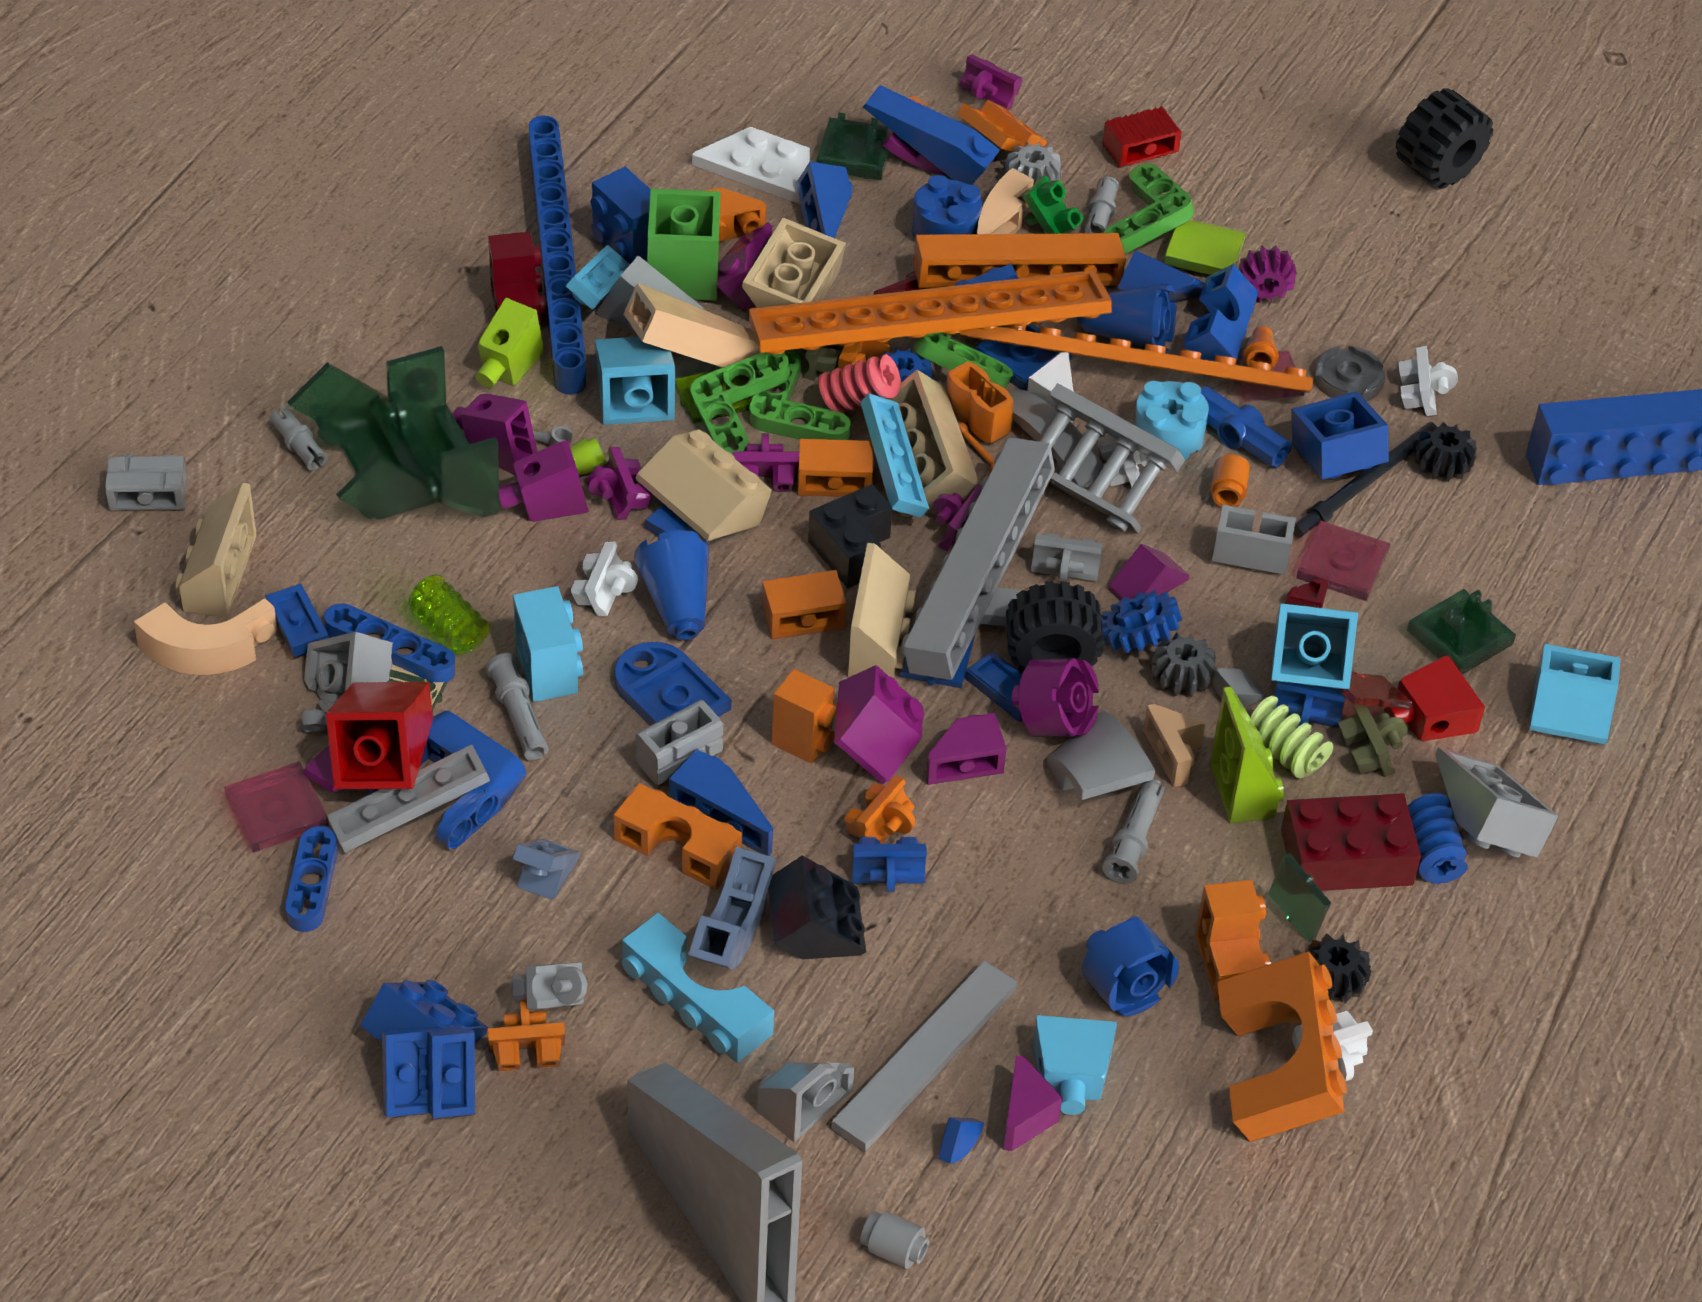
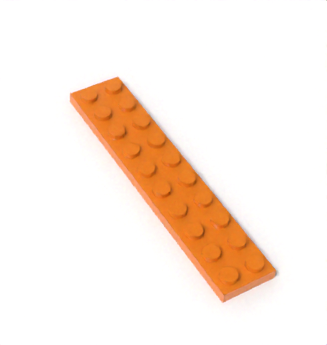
[749,270,1112,354]

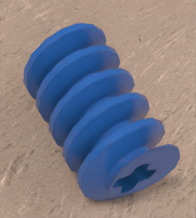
[1407,793,1468,884]

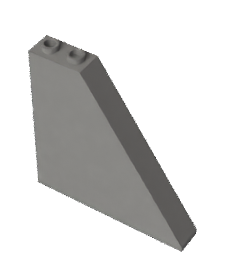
[627,1062,803,1302]

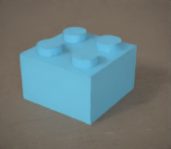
[513,586,583,702]

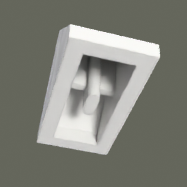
[1028,352,1074,423]

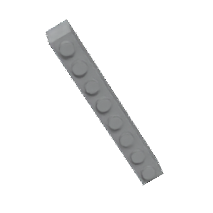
[902,437,1055,680]

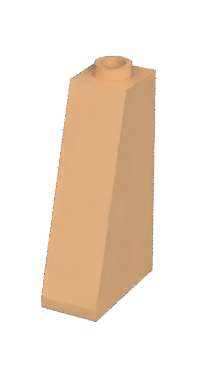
[623,283,760,375]

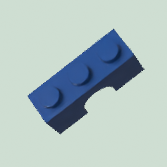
[1183,264,1259,361]

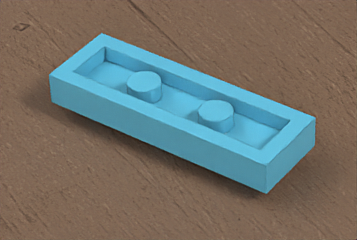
[566,245,630,310]

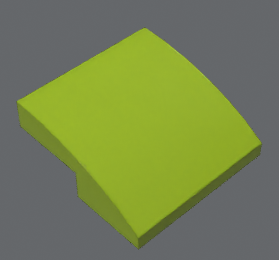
[1165,220,1246,275]

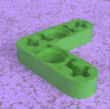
[1103,163,1194,253]
[913,332,1013,389]
[749,350,851,440]
[690,352,790,455]

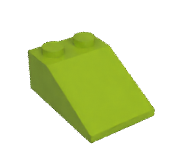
[1209,687,1284,824]

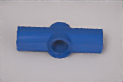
[1201,386,1292,468]

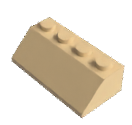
[889,370,980,517]

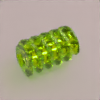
[408,574,490,655]

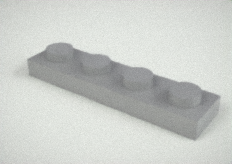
[327,744,490,853]

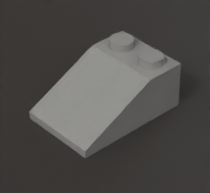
[1435,747,1559,858]

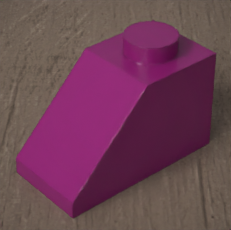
[926,713,1007,785]

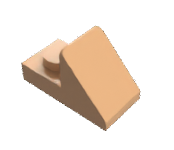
[1143,704,1205,788]

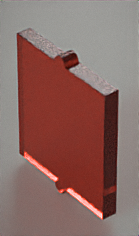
[1338,672,1412,709]

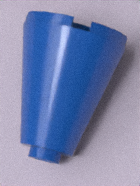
[1077,284,1177,354]
[634,530,709,640]

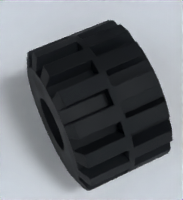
[1395,88,1493,189]

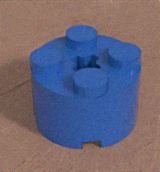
[912,175,982,236]
[1082,916,1179,1016]

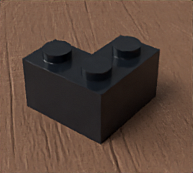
[808,484,892,588]

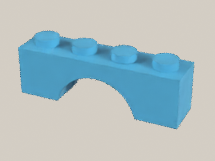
[622,913,774,1063]

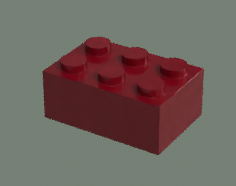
[1281,793,1421,892]

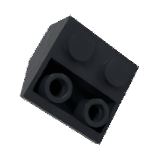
[768,855,867,959]

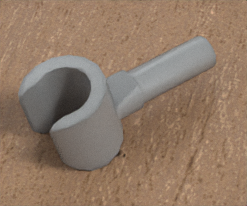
[533,426,572,447]

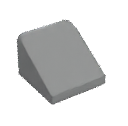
[1212,668,1265,708]

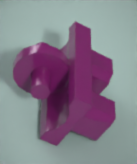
[959,54,1022,109]
[733,433,799,492]
[586,447,652,520]
[933,484,982,551]

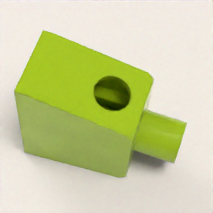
[475,298,544,388]

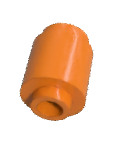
[1210,454,1250,507]

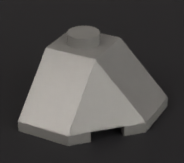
[304,632,393,713]
[757,1063,854,1142]

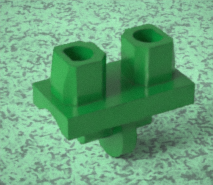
[1022,175,1083,234]

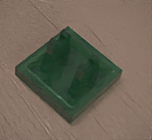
[816,112,890,180]
[1407,589,1516,675]

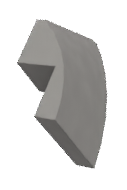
[1047,710,1155,800]

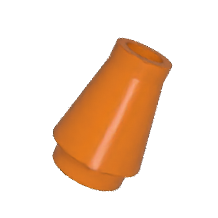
[1244,326,1279,369]

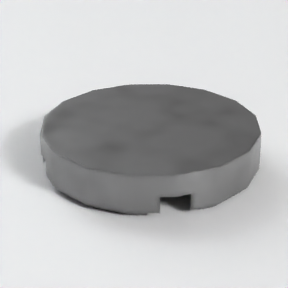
[1314,346,1385,401]

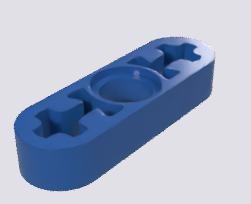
[285,826,338,932]

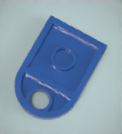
[615,642,732,726]

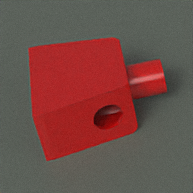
[1384,655,1485,741]

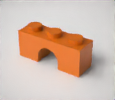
[613,783,742,890]

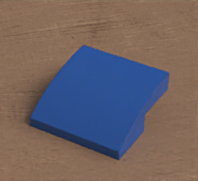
[382,1028,475,1118]

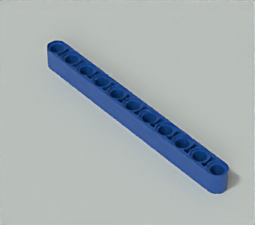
[529,115,586,395]

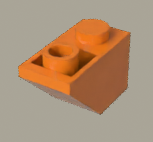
[704,187,766,242]

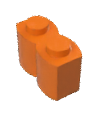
[946,361,1014,443]

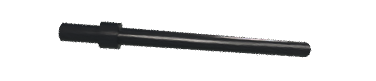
[1293,422,1436,538]

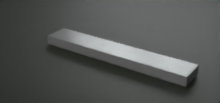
[831,960,1018,1152]

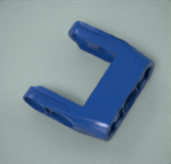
[364,711,526,849]

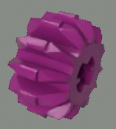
[1238,245,1297,303]

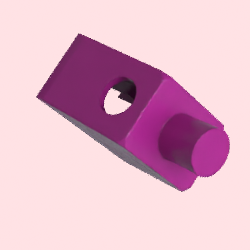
[451,393,538,476]
[497,440,589,522]

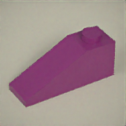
[717,222,772,311]

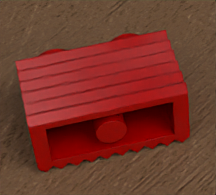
[1102,106,1182,168]

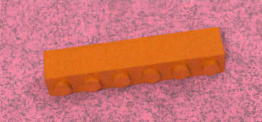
[913,233,1126,288]

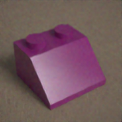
[834,665,924,784]

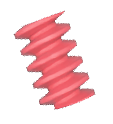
[819,354,901,414]

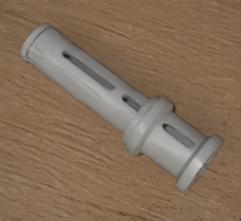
[485,653,549,761]
[1102,779,1165,884]

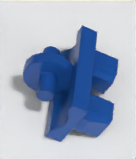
[1274,681,1347,727]
[852,837,927,892]

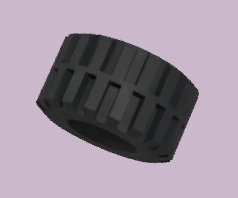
[1005,581,1104,672]

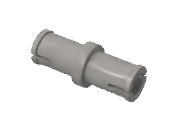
[1085,176,1119,233]
[270,406,328,471]

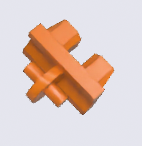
[844,775,916,844]
[488,1000,565,1071]

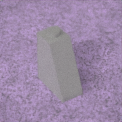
[596,256,704,331]

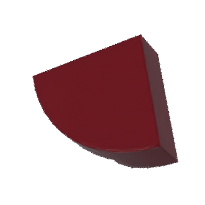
[1285,579,1329,608]

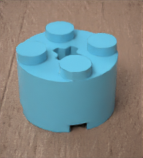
[1134,381,1209,460]

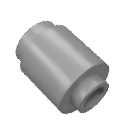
[860,1211,929,1269]

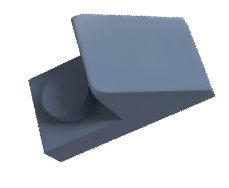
[513,839,580,899]

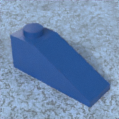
[796,161,853,238]
[669,749,773,856]

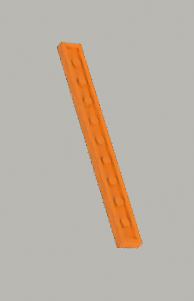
[960,324,1314,393]

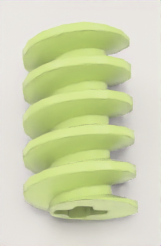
[1250,696,1334,779]

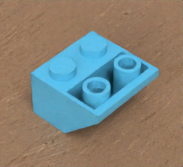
[1529,644,1621,744]

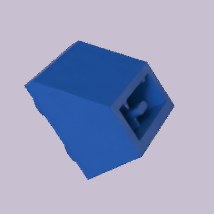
[360,980,489,1044]

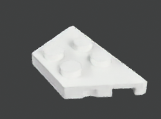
[692,127,810,205]

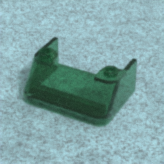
[384,346,499,518]
[287,362,447,520]

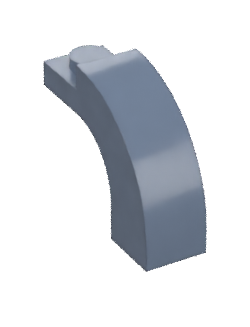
[688,847,777,969]

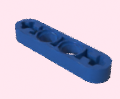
[324,604,455,684]

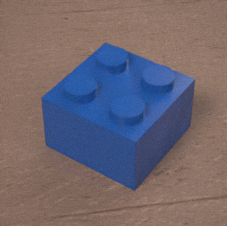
[590,166,651,264]
[1291,391,1389,480]

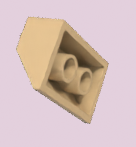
[742,218,846,308]
[636,429,772,541]
[176,483,257,618]
[848,543,916,678]

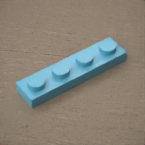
[861,393,929,518]

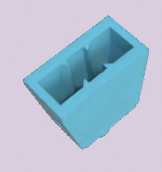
[1033,1015,1117,1115]

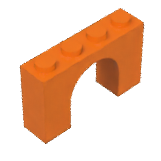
[1217,951,1347,1142]

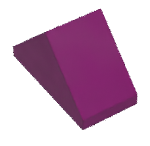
[1108,544,1189,601]
[1003,1056,1062,1151]

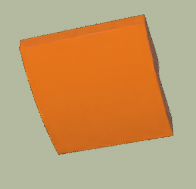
[957,100,1048,152]

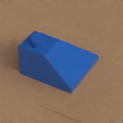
[1117,250,1205,302]

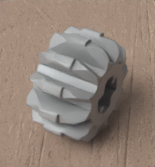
[1005,142,1061,185]

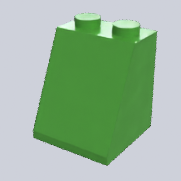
[647,188,721,300]

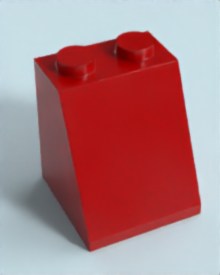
[326,682,433,789]

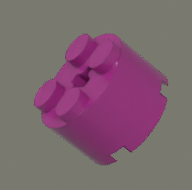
[1012,658,1099,737]

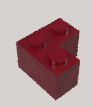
[488,232,547,331]

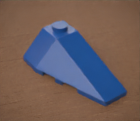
[862,85,1000,185]

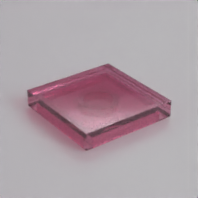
[1296,521,1390,601]
[224,761,329,853]

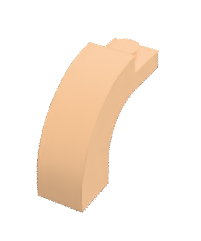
[134,599,277,675]

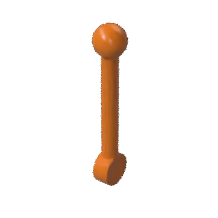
[958,422,995,472]

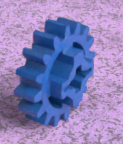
[1101,590,1182,653]

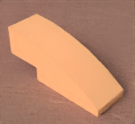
[977,168,1034,234]

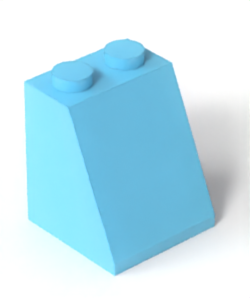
[595,337,675,425]
[1271,604,1358,690]

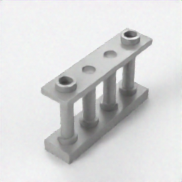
[1039,383,1185,534]

